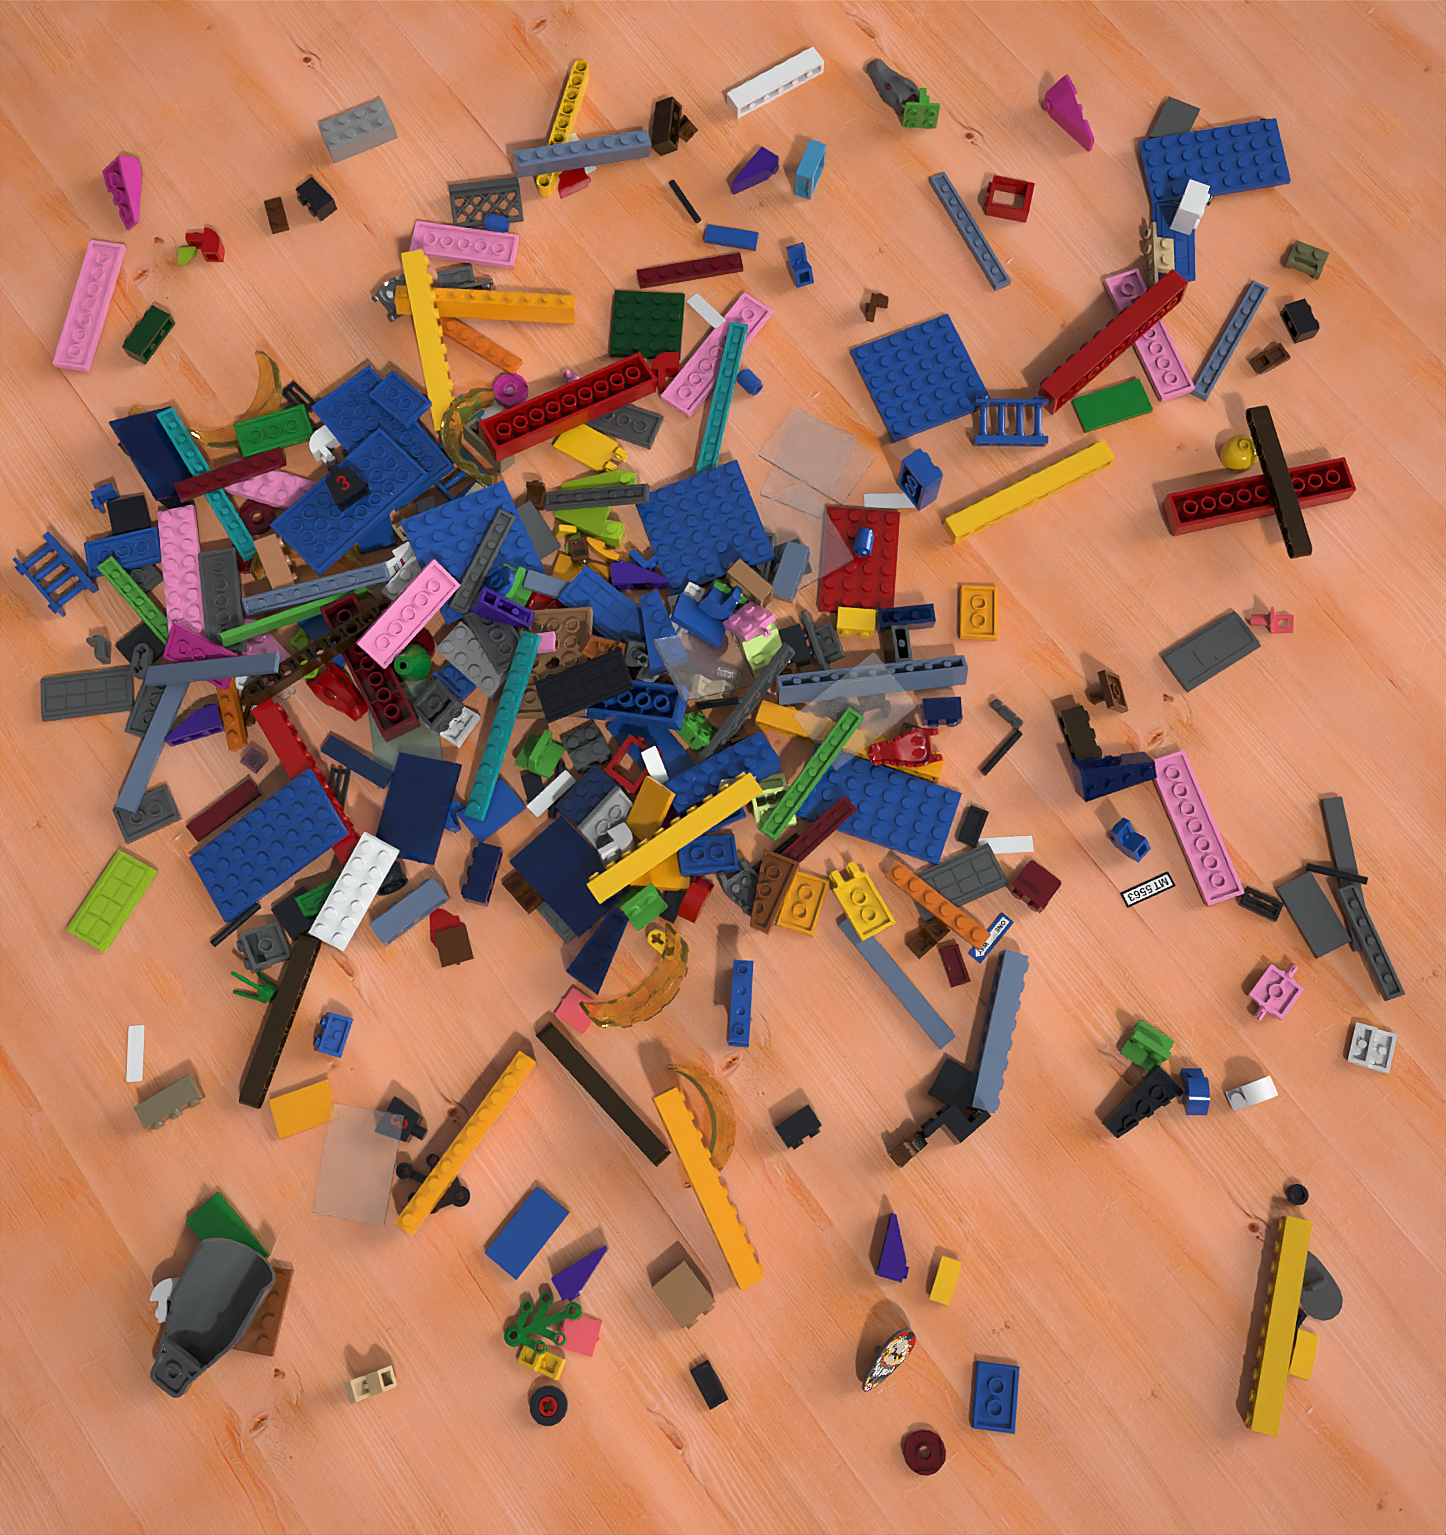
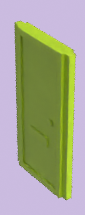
[66,849,158,953]

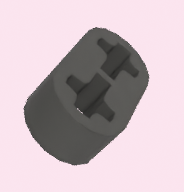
[130,643,154,680]

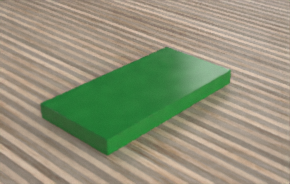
[1071,379,1153,433]
[233,404,313,459]
[185,1192,270,1259]

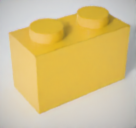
[836,607,876,639]

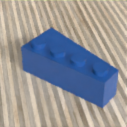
[640,590,687,677]

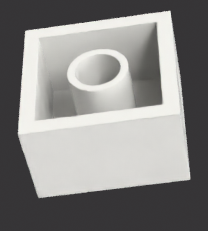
[1170,180,1211,235]

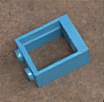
[794,140,826,200]

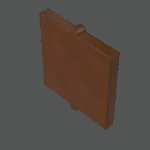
[434,925,474,967]

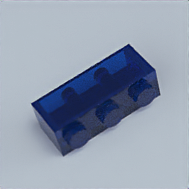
[875,603,936,634]
[461,842,504,907]

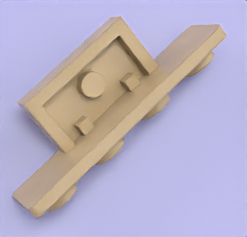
[1144,222,1175,287]

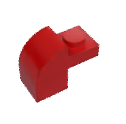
[185,227,225,262]
[651,352,680,394]
[677,876,715,924]

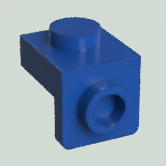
[91,483,120,514]
[629,549,658,572]
[440,801,465,833]

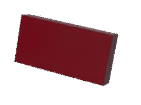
[938,944,971,988]

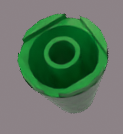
[394,645,432,682]

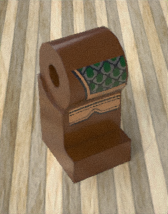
[888,1130,928,1168]

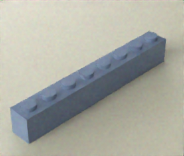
[512,130,652,178]
[966,950,1029,1113]

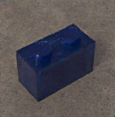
[921,697,963,728]

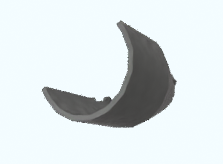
[150,1237,276,1398]

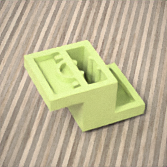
[737,622,790,676]
[750,773,797,832]

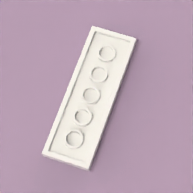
[309,832,400,952]

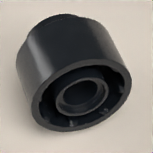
[377,861,408,896]

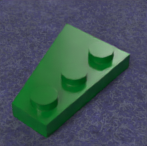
[295,877,339,917]

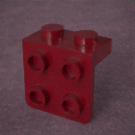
[1008,860,1062,913]

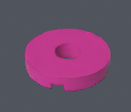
[492,373,529,408]

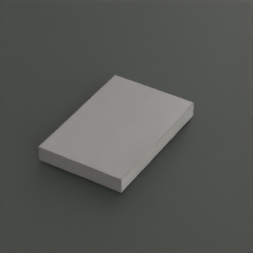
[577,786,633,851]

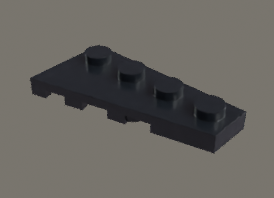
[1102,1064,1184,1139]

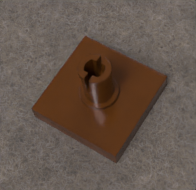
[1090,670,1129,713]

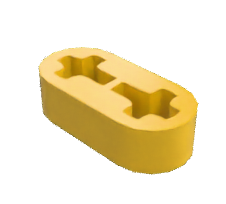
[647,930,681,961]

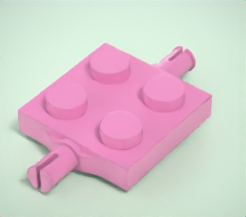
[723,601,775,642]
[1247,963,1304,1021]

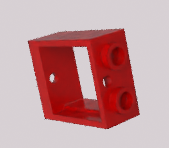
[983,175,1035,223]
[604,734,664,795]

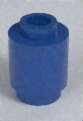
[483,213,510,233]
[737,369,763,396]
[853,528,874,557]

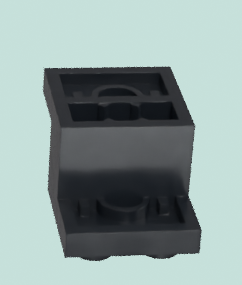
[920,1104,991,1145]

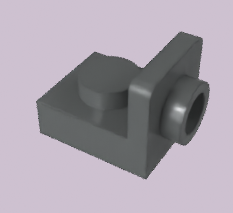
[86,635,112,664]

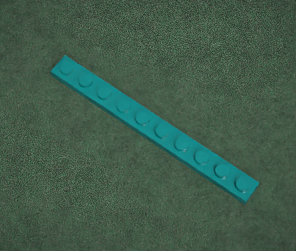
[695,322,748,475]
[156,407,258,562]
[464,630,542,821]

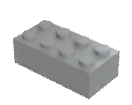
[318,99,398,163]
[436,622,510,702]

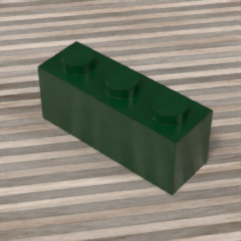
[122,305,176,365]

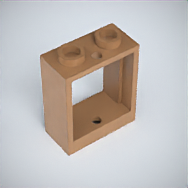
[727,559,774,608]

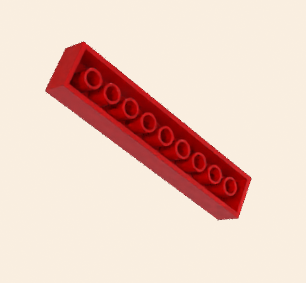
[1038,269,1188,415]
[479,352,657,462]
[1162,457,1356,537]
[251,698,361,867]

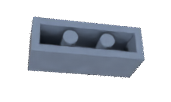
[770,541,811,604]

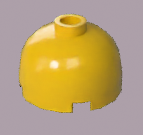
[1219,435,1258,473]

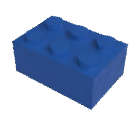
[897,448,943,511]

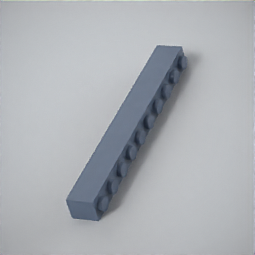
[776,655,968,705]

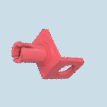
[1251,607,1294,633]

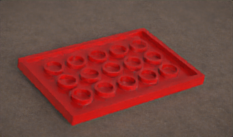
[819,506,900,618]

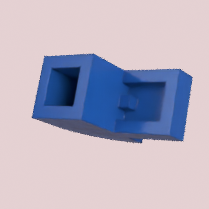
[786,242,814,288]
[698,585,742,619]
[1110,817,1151,863]
[1180,1068,1210,1115]

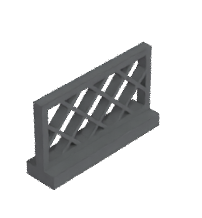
[449,177,524,228]

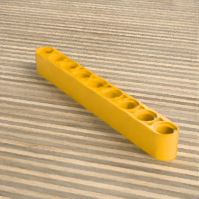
[536,59,590,198]

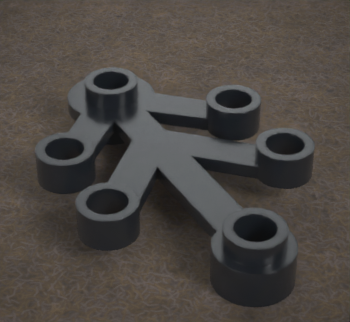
[396,1154,470,1214]

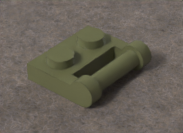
[1284,240,1329,280]

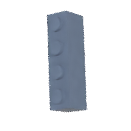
[369,877,450,946]

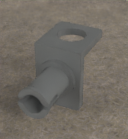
[621,635,649,667]

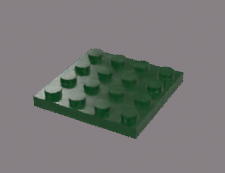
[609,290,685,360]

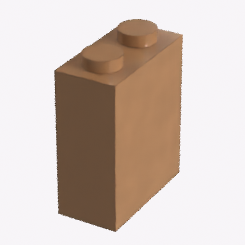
[651,1260,715,1329]

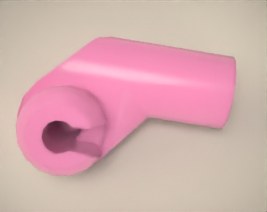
[562,369,579,383]

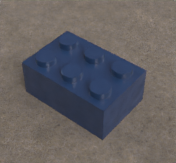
[555,764,624,830]

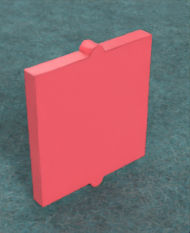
[554,987,602,1034]
[557,1312,602,1357]

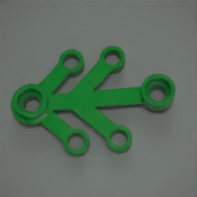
[504,1292,583,1355]

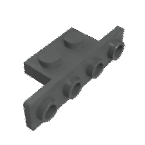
[437,265,494,290]
[801,611,845,671]

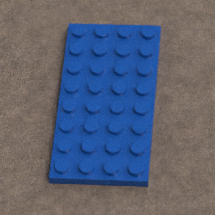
[1138,118,1291,207]
[311,365,455,512]
[269,428,430,576]
[795,743,962,865]
[189,769,349,922]

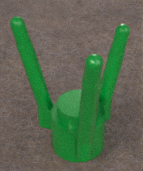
[231,971,278,1004]

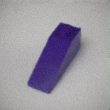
[731,146,779,195]
[609,560,668,590]
[470,586,535,629]
[164,704,225,747]
[876,1213,909,1283]
[551,1245,609,1302]

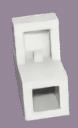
[309,425,340,466]
[598,822,636,866]
[1225,1075,1278,1111]
[150,1277,180,1323]

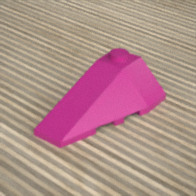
[1043,74,1095,152]
[102,156,142,230]

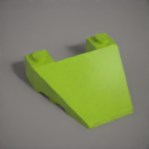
[554,469,638,548]

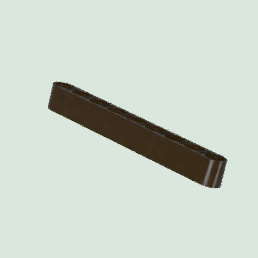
[1246,405,1312,559]
[243,599,391,706]
[239,933,322,1109]
[536,1022,671,1167]

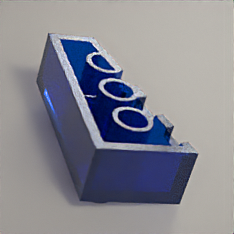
[1070,751,1157,802]
[566,907,629,996]

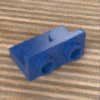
[432,662,477,702]
[313,1012,353,1058]

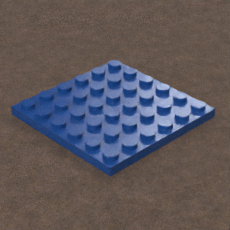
[850,314,991,443]
[636,459,775,596]
[400,480,546,626]

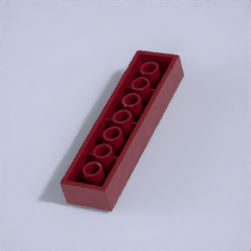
[320,593,421,743]

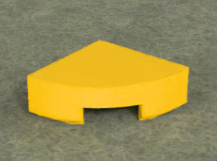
[553,524,577,538]

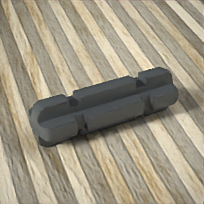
[990,698,1023,730]

